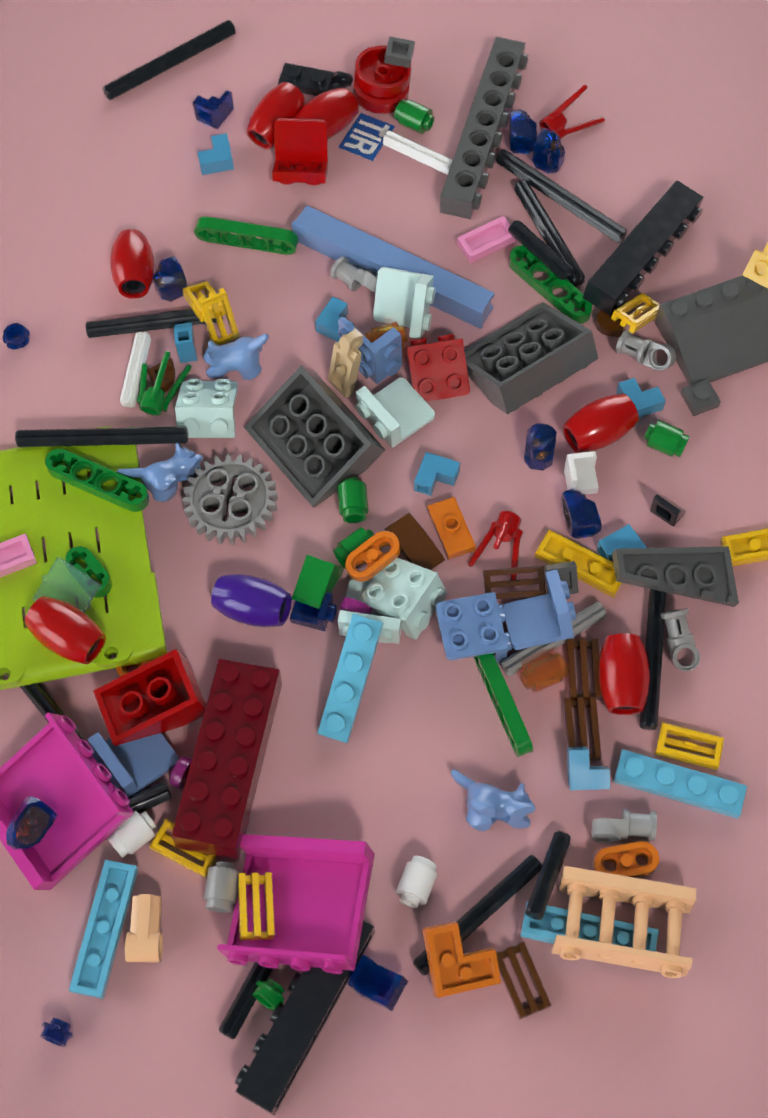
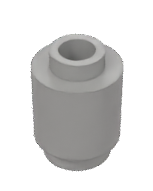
[203,862,241,913]

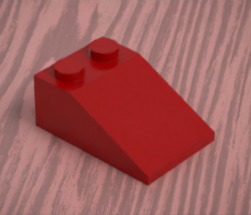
[93,649,206,746]

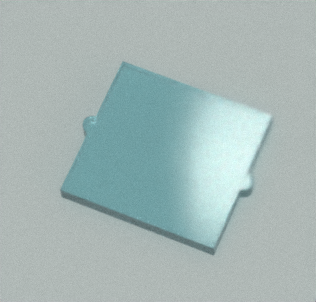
[32,557,101,612]

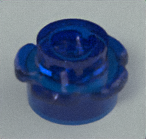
[3,323,30,350]
[40,1018,73,1047]

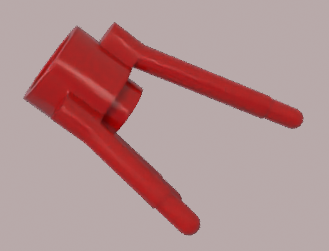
[539,85,605,140]
[468,511,523,587]

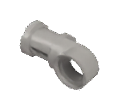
[330,256,377,293]
[616,330,676,371]
[661,608,700,671]
[591,809,657,843]

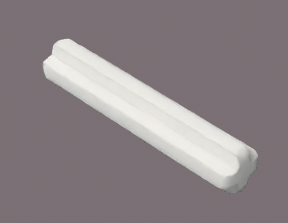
[383,131,453,174]
[120,332,151,408]

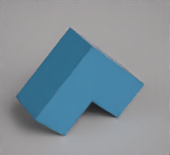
[198,133,234,175]
[315,297,354,342]
[174,322,198,363]
[616,377,665,418]
[414,452,460,496]
[596,524,647,561]
[567,747,610,790]

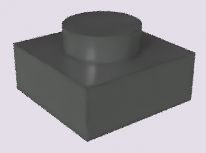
[384,36,415,68]
[681,379,721,416]
[544,561,579,594]

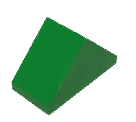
[292,555,344,609]

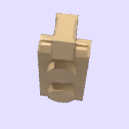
[327,328,363,398]

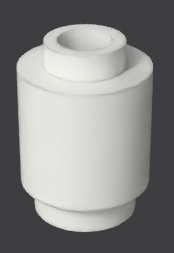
[107,810,157,858]
[396,856,437,908]

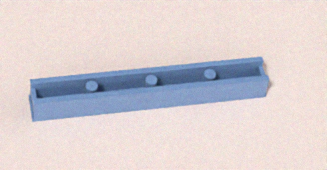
[292,205,494,329]

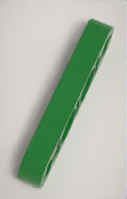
[194,216,299,255]
[509,245,593,324]
[45,449,150,512]
[474,653,533,757]

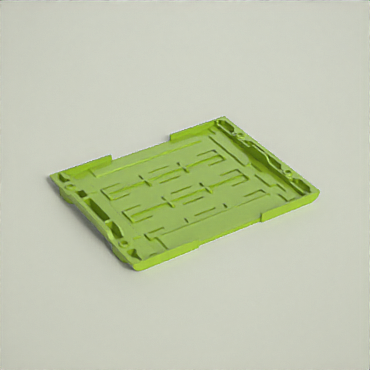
[0,426,167,690]

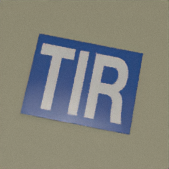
[338,113,395,161]

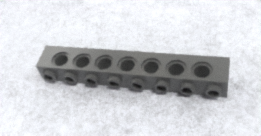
[440,37,528,220]

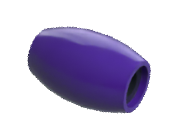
[211,574,292,627]

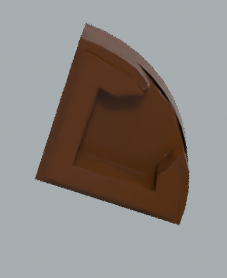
[147,357,176,393]

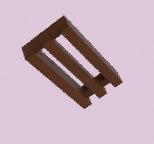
[483,565,546,600]
[566,639,602,700]
[564,697,602,761]
[496,942,551,1020]

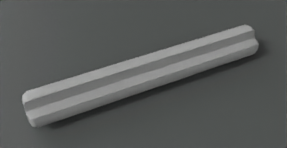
[501,602,607,676]

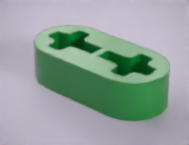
[65,546,112,598]

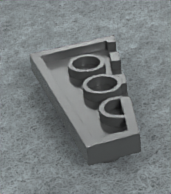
[612,546,739,607]

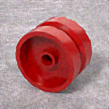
[353,45,411,114]

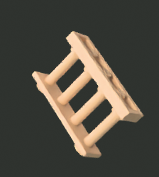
[552,866,697,978]

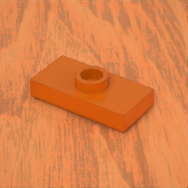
[427,497,476,560]

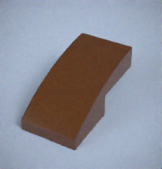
[384,513,445,570]

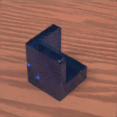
[193,90,234,130]

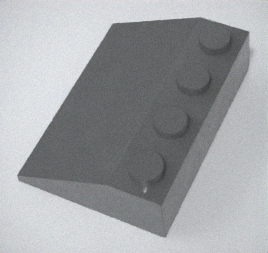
[655,275,768,385]
[464,302,599,415]
[244,366,385,507]

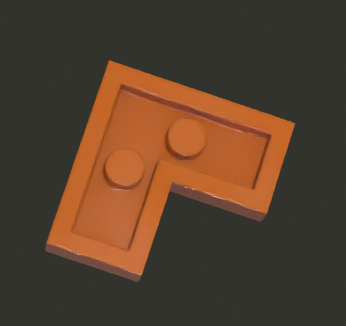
[422,922,501,998]

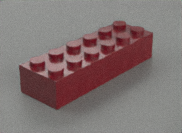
[171,658,282,860]

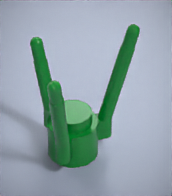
[137,351,192,416]

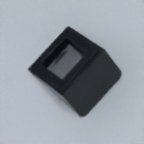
[650,494,686,526]

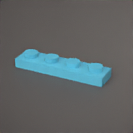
[317,614,384,743]
[613,749,747,819]
[69,860,139,999]
[520,901,659,952]

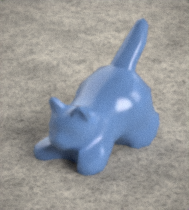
[203,333,269,380]
[117,442,203,502]
[451,769,535,831]

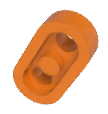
[345,531,400,582]
[593,841,659,878]

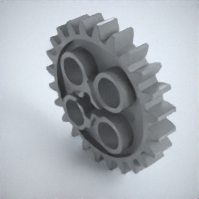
[182,454,278,545]

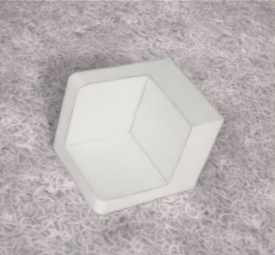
[564,451,599,496]

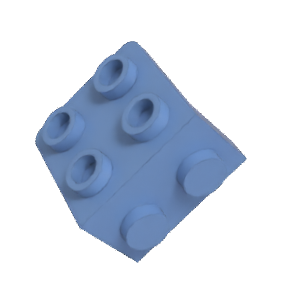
[338,317,402,384]
[503,570,577,650]
[436,592,512,663]
[88,732,179,797]

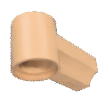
[125,894,163,962]

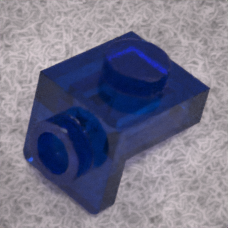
[290,592,337,631]
[348,955,408,1011]

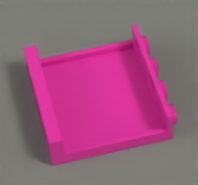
[0,713,134,890]
[217,834,375,974]

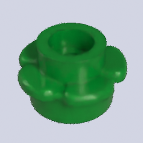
[253,979,284,1011]

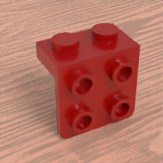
[272,118,328,186]
[404,334,470,402]

